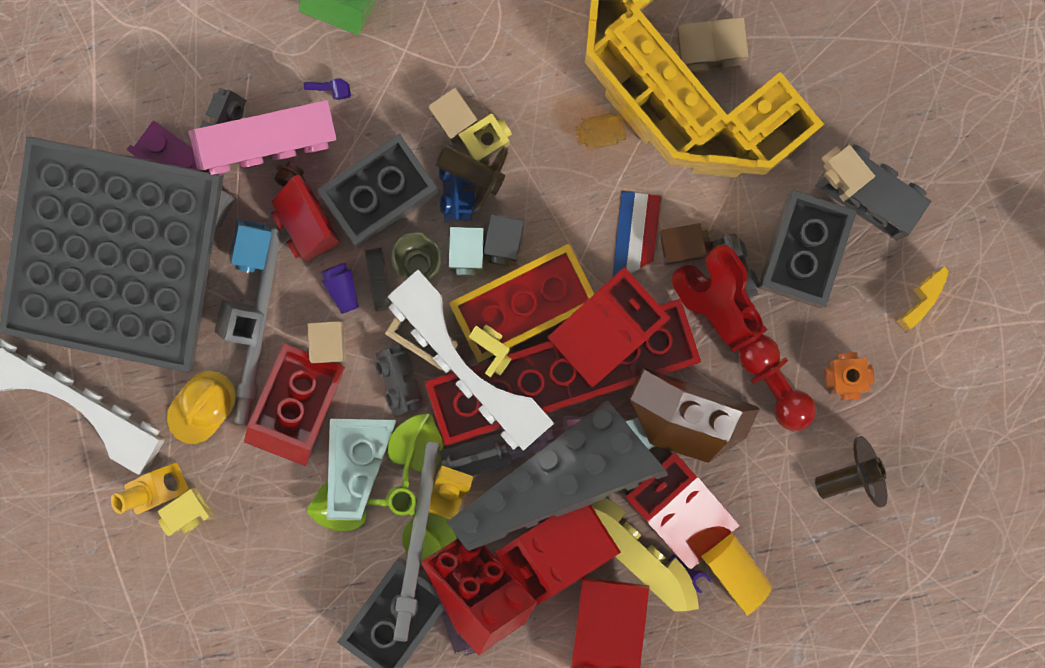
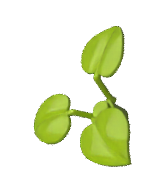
[307,413,457,561]

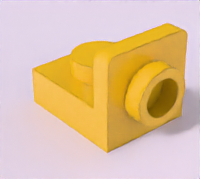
[429,466,473,519]

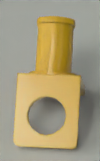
[111,463,189,515]

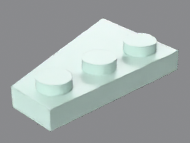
[327,419,396,520]

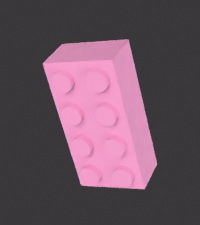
[188,100,337,175]

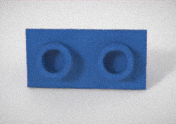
[439,154,475,222]

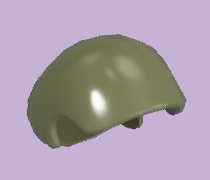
[391,231,442,281]

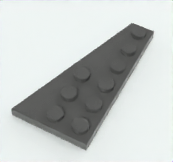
[447,400,668,551]

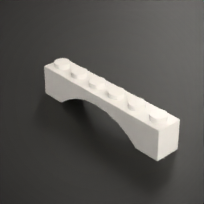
[387,270,554,451]
[0,338,165,475]

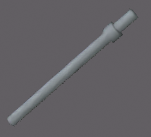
[234,229,281,425]
[393,442,440,642]

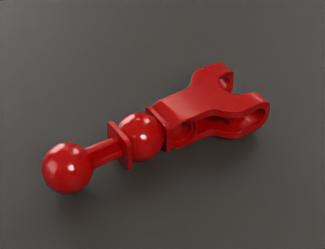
[671,245,816,432]

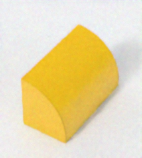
[701,532,772,616]

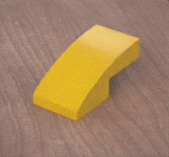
[897,266,949,331]

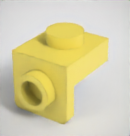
[469,325,512,377]

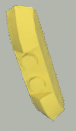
[591,499,699,611]

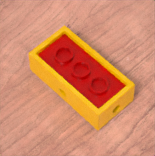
[449,243,594,364]

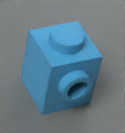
[229,218,272,272]

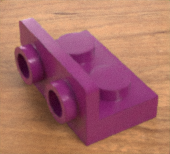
[126,120,197,169]

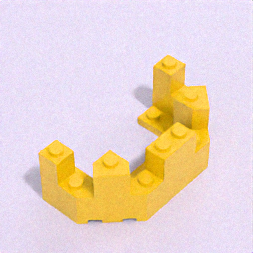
[585,0,824,178]

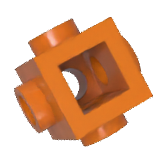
[824,352,874,400]

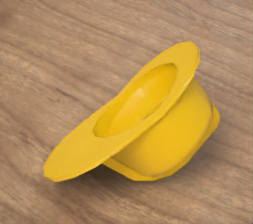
[167,371,236,444]

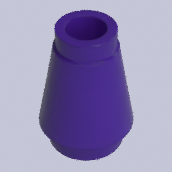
[321,262,359,314]

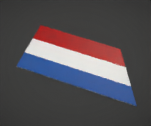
[612,191,661,278]

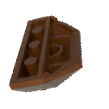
[629,367,760,463]

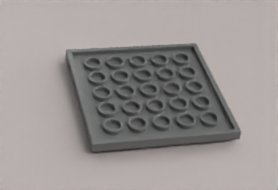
[0,136,224,373]

